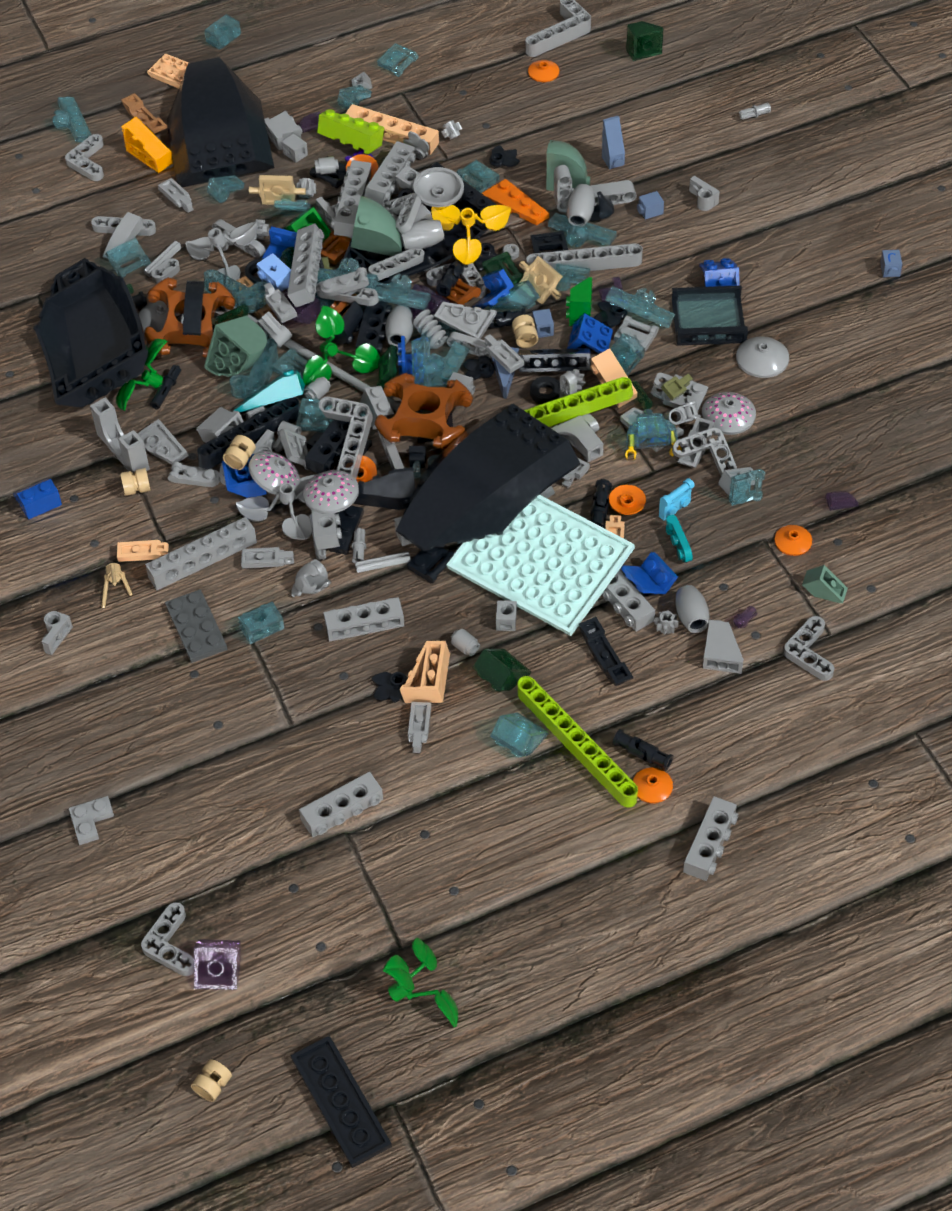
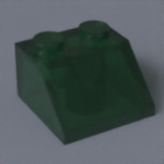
[626,21,664,61]
[473,649,532,692]

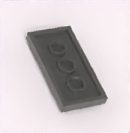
[165,589,228,663]

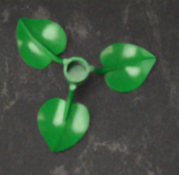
[303,306,381,385]
[116,339,168,411]
[383,938,458,1028]

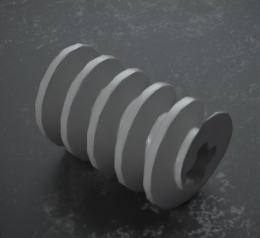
[413,309,448,349]

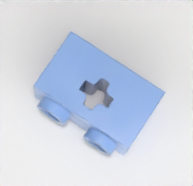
[256,253,291,292]

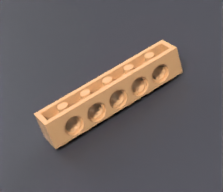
[345,104,439,155]

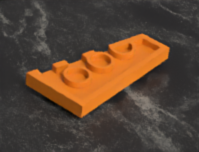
[482,179,549,225]

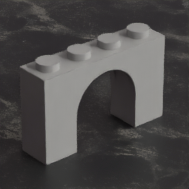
[90,397,150,473]
[551,415,604,462]

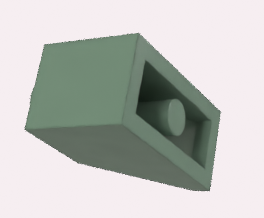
[802,565,848,603]

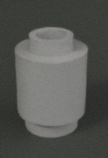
[314,156,339,175]
[305,377,331,402]
[451,629,480,656]

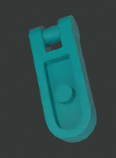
[665,515,693,563]

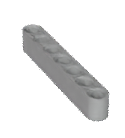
[526,244,643,274]

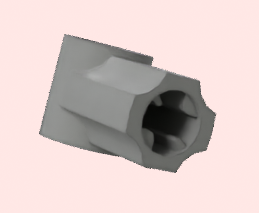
[257,311,292,348]

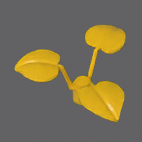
[431,205,511,265]

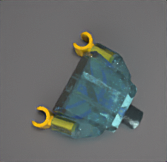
[625,409,682,460]

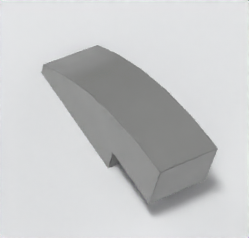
[102,212,144,264]
[678,417,715,468]

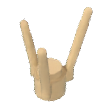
[102,563,132,608]

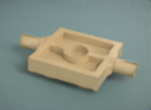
[249,175,306,205]
[519,256,563,304]

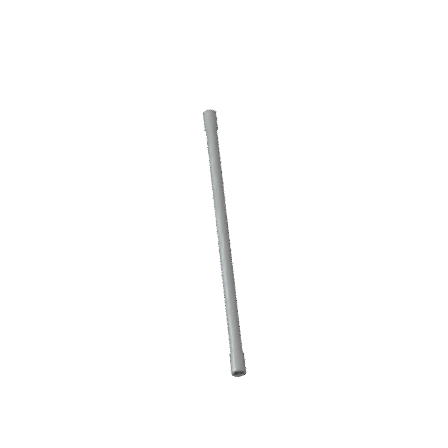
[229,305,401,413]

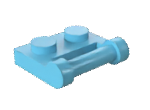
[659,478,695,521]

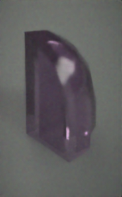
[299,111,321,133]
[825,491,859,511]

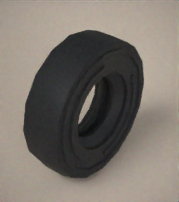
[530,376,560,404]

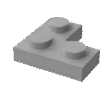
[69,796,114,845]

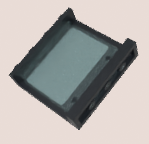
[671,285,748,346]

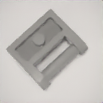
[614,315,659,352]
[279,429,309,470]

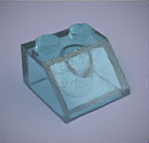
[490,713,549,757]

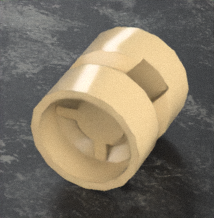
[512,315,538,348]
[223,435,256,470]
[120,468,151,496]
[191,1059,232,1102]

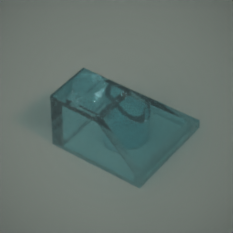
[490,280,540,310]
[610,333,645,376]

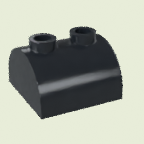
[324,301,364,345]

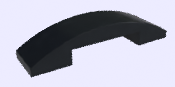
[183,281,204,336]
[579,616,633,686]

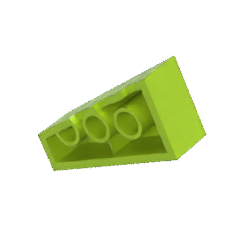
[317,109,384,155]

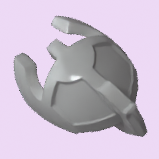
[291,559,331,597]

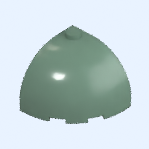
[546,140,590,191]
[351,196,402,256]
[204,315,267,377]

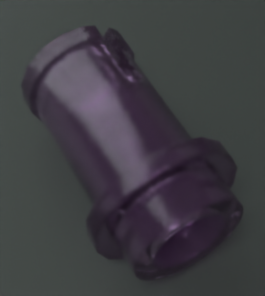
[733,606,757,628]

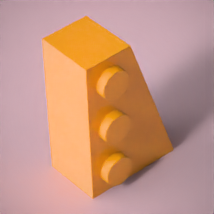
[121,117,173,173]

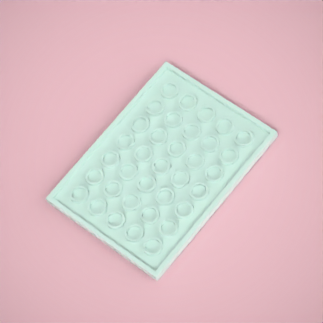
[446,495,635,636]

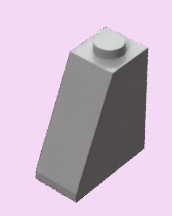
[703,620,744,674]

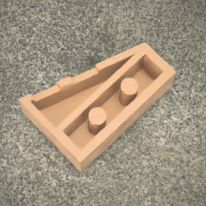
[590,348,637,408]
[400,641,450,703]

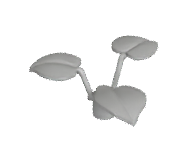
[186,221,258,288]
[236,474,317,540]

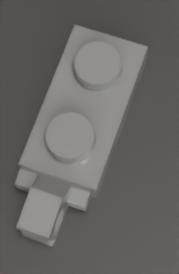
[158,178,193,213]
[264,283,297,323]
[484,334,524,373]
[241,547,294,568]
[408,702,432,753]

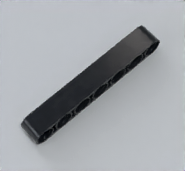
[197,397,300,469]

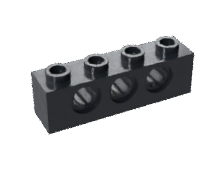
[356,297,392,354]
[519,348,591,372]
[305,409,362,474]

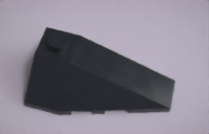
[353,467,415,510]

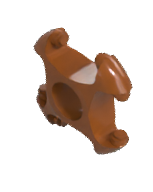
[144,277,235,358]
[375,373,473,450]

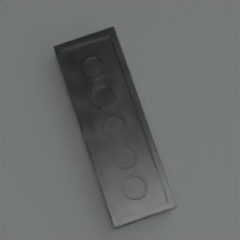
[290,1035,392,1168]

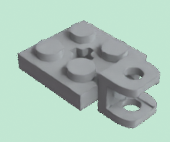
[651,373,708,412]

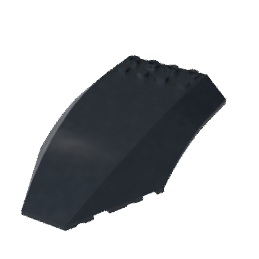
[167,57,275,187]
[33,258,148,408]
[396,404,580,551]

